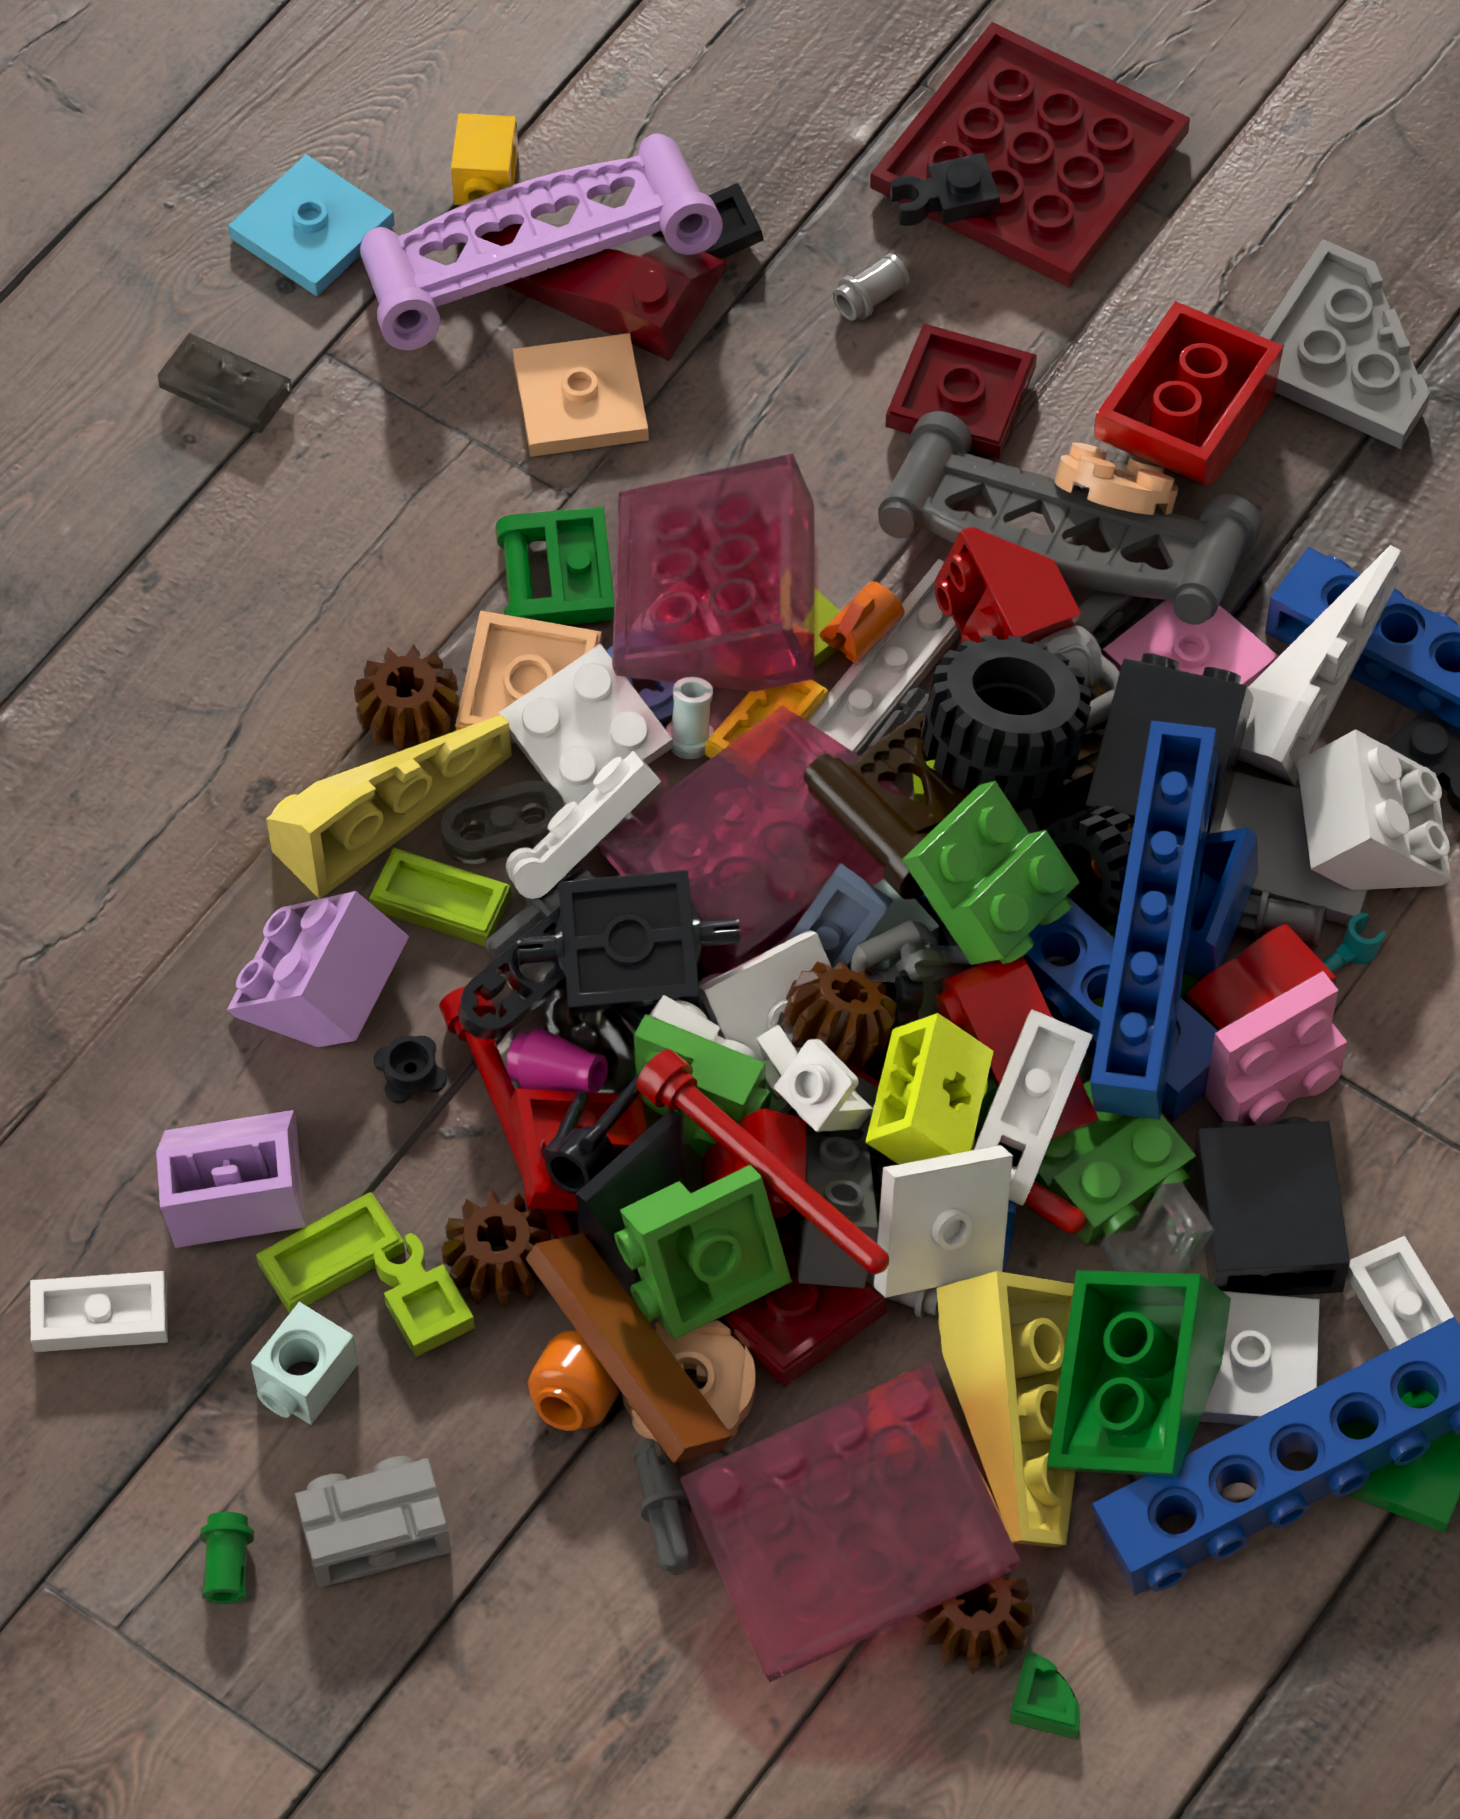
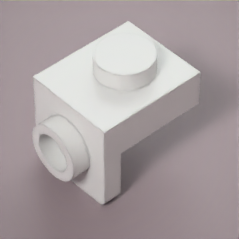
[773,1039,873,1132]

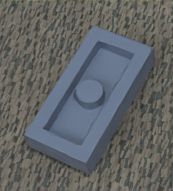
[785,863,893,968]

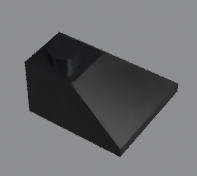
[576,1110,683,1301]

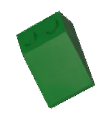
[1047,1270,1231,1477]

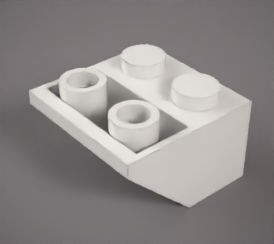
[1297,729,1451,890]

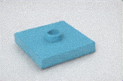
[228,154,395,297]

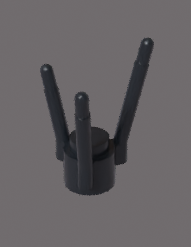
[542,1065,646,1195]

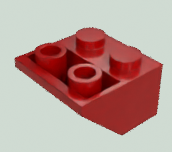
[934,526,1081,644]

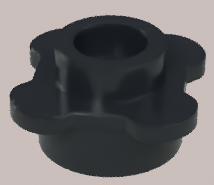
[374,1036,447,1103]

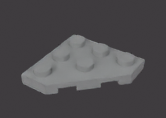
[1259,239,1430,449]

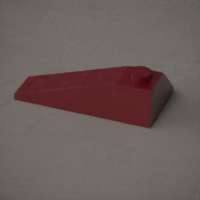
[481,223,727,361]

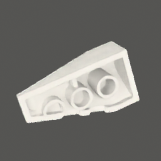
[1238,545,1406,786]

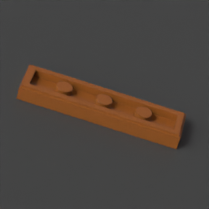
[525,1233,732,1464]

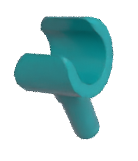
[1322,913,1386,973]

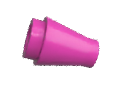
[507,1028,608,1093]

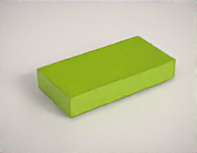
[369,847,512,947]
[256,1192,405,1314]

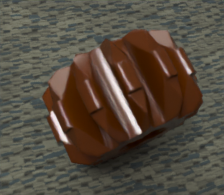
[354,644,460,751]
[782,961,897,1069]
[441,1190,554,1308]
[916,1550,1035,1674]

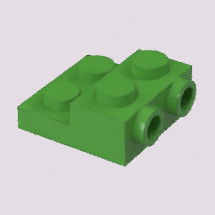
[902,781,1080,965]
[634,1014,772,1157]
[1006,1080,1196,1246]
[615,1165,792,1340]

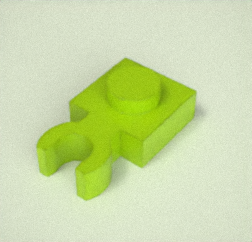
[373,1233,475,1358]

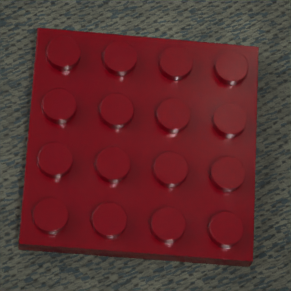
[870,22,1190,288]

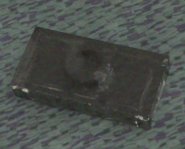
[157,333,292,434]

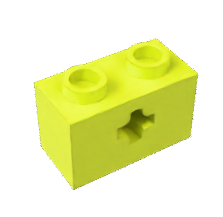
[865,1013,994,1164]

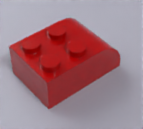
[1094,301,1284,487]

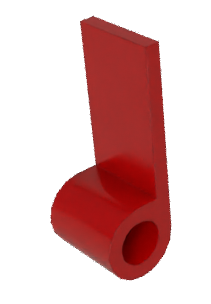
[936,956,1099,1141]

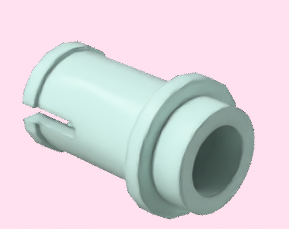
[666,677,714,759]

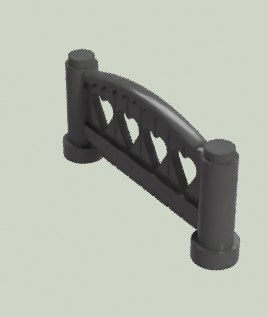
[878,411,1262,625]

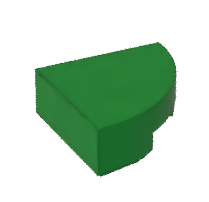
[1009,1650,1080,1740]

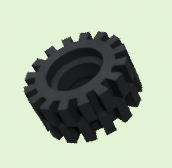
[1046,805,1133,927]

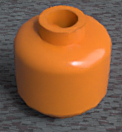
[527,1330,621,1431]

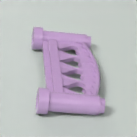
[360,134,723,350]

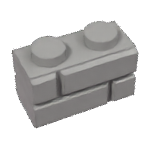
[295,1456,451,1588]

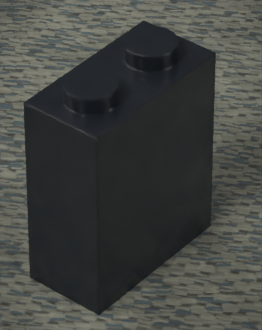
[1086,653,1254,834]
[1194,1117,1350,1296]

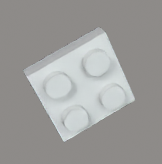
[498,644,673,807]

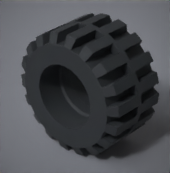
[921,635,1092,802]

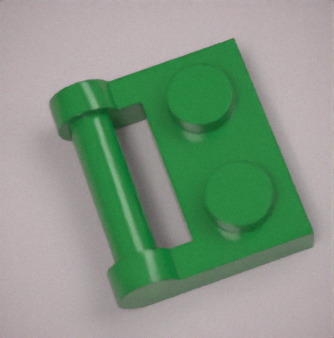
[495,506,616,625]

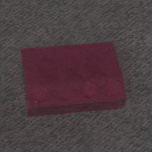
[612,453,814,692]
[596,706,905,974]
[680,1362,1023,1682]

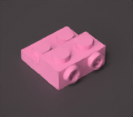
[1205,971,1347,1126]

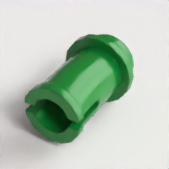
[200,1512,255,1604]

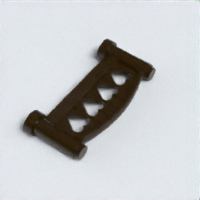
[803,683,1107,900]

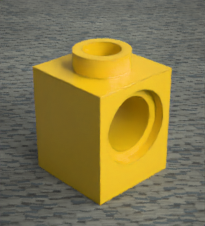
[451,113,518,205]

